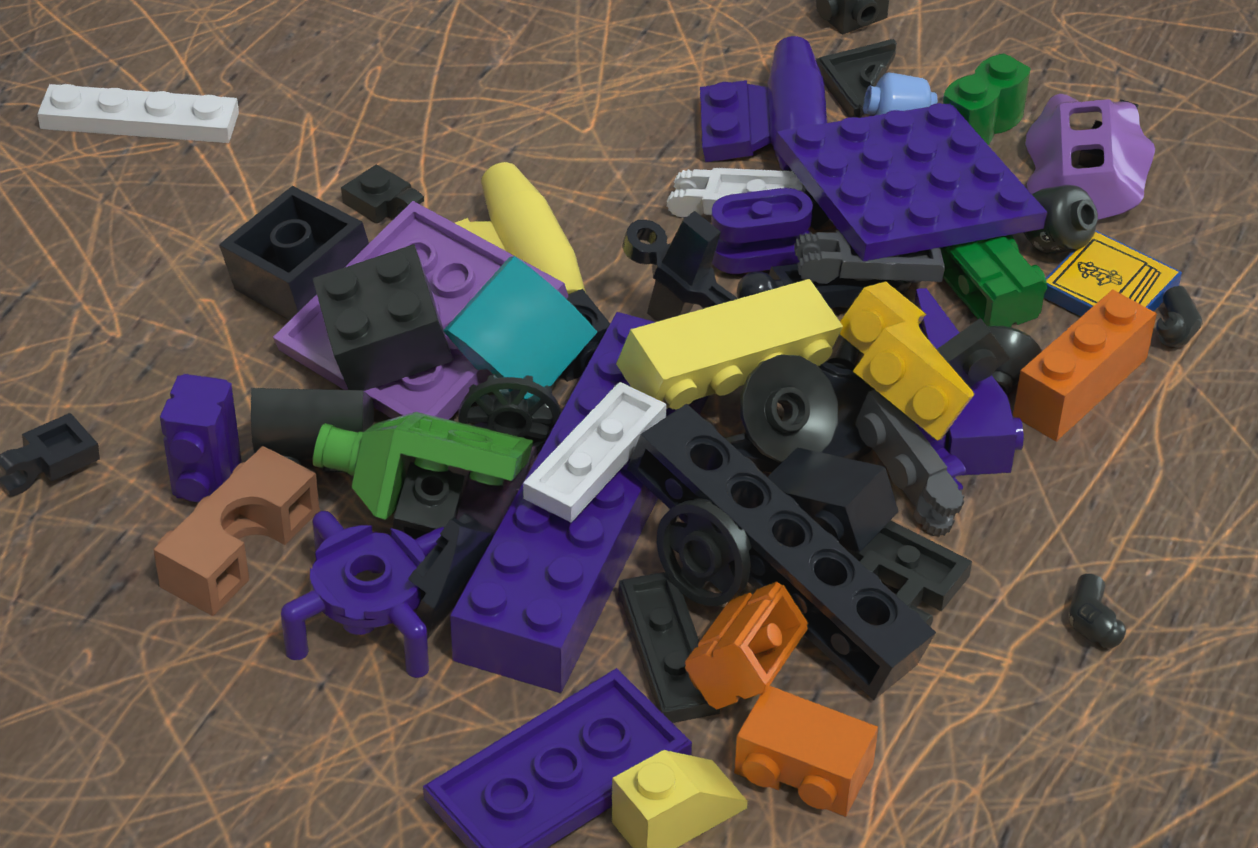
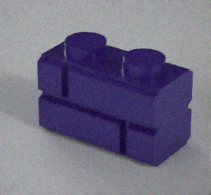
[160,374,242,502]

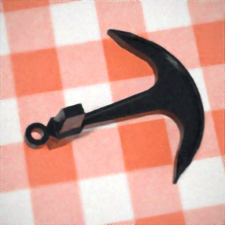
[622,211,889,473]

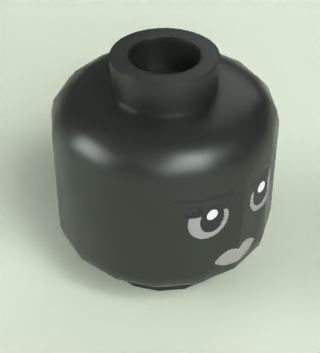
[1023,185,1098,253]

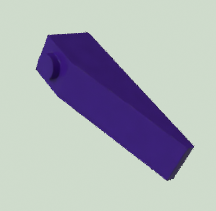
[914,288,1024,476]

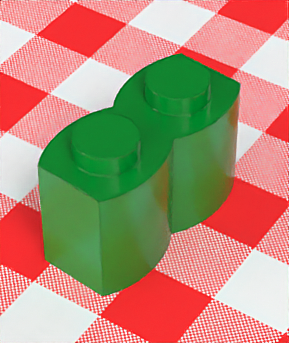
[943,53,1031,145]

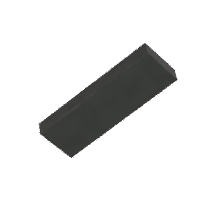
[619,572,720,723]

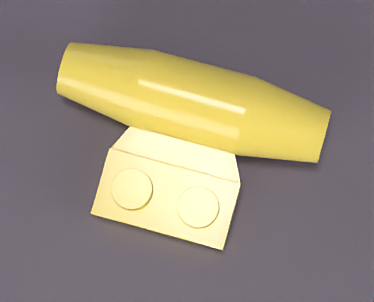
[455,162,586,294]

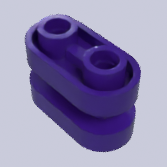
[711,188,813,274]

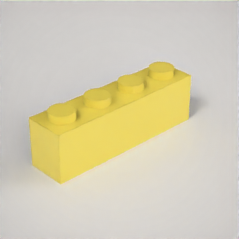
[616,279,843,409]

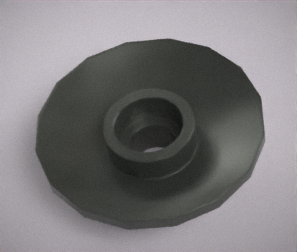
[740,354,838,463]

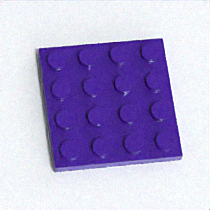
[774,103,1047,261]

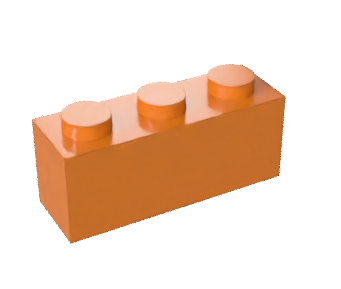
[1013,289,1157,442]

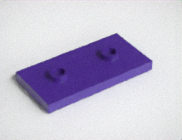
[423,668,692,848]

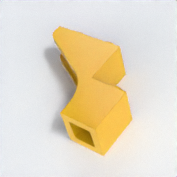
[840,281,974,441]

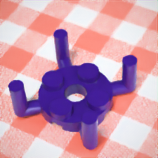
[281,511,444,678]

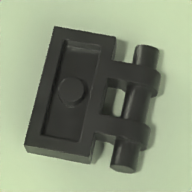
[846,520,972,627]

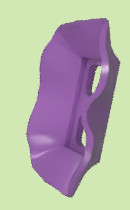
[1025,94,1155,220]

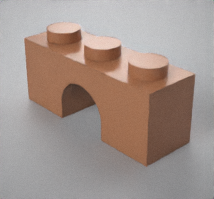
[153,446,320,616]

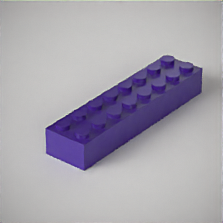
[450,312,709,693]

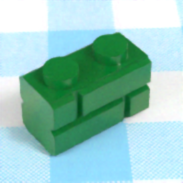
[940,235,1047,327]

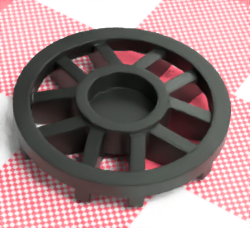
[458,374,561,456]

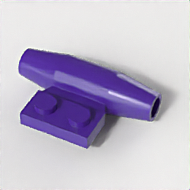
[700,36,828,171]

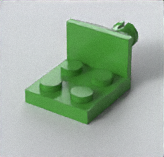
[313,412,533,519]

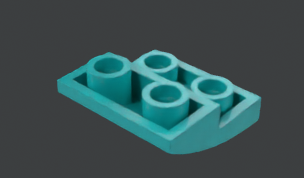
[443,256,597,400]

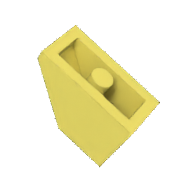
[612,750,748,848]

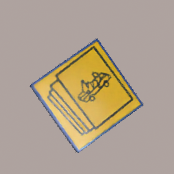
[1044,230,1182,317]

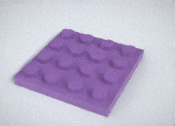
[273,201,569,420]

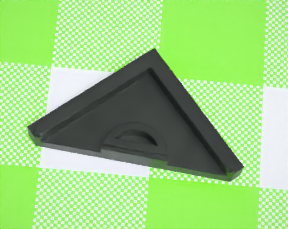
[816,39,897,118]

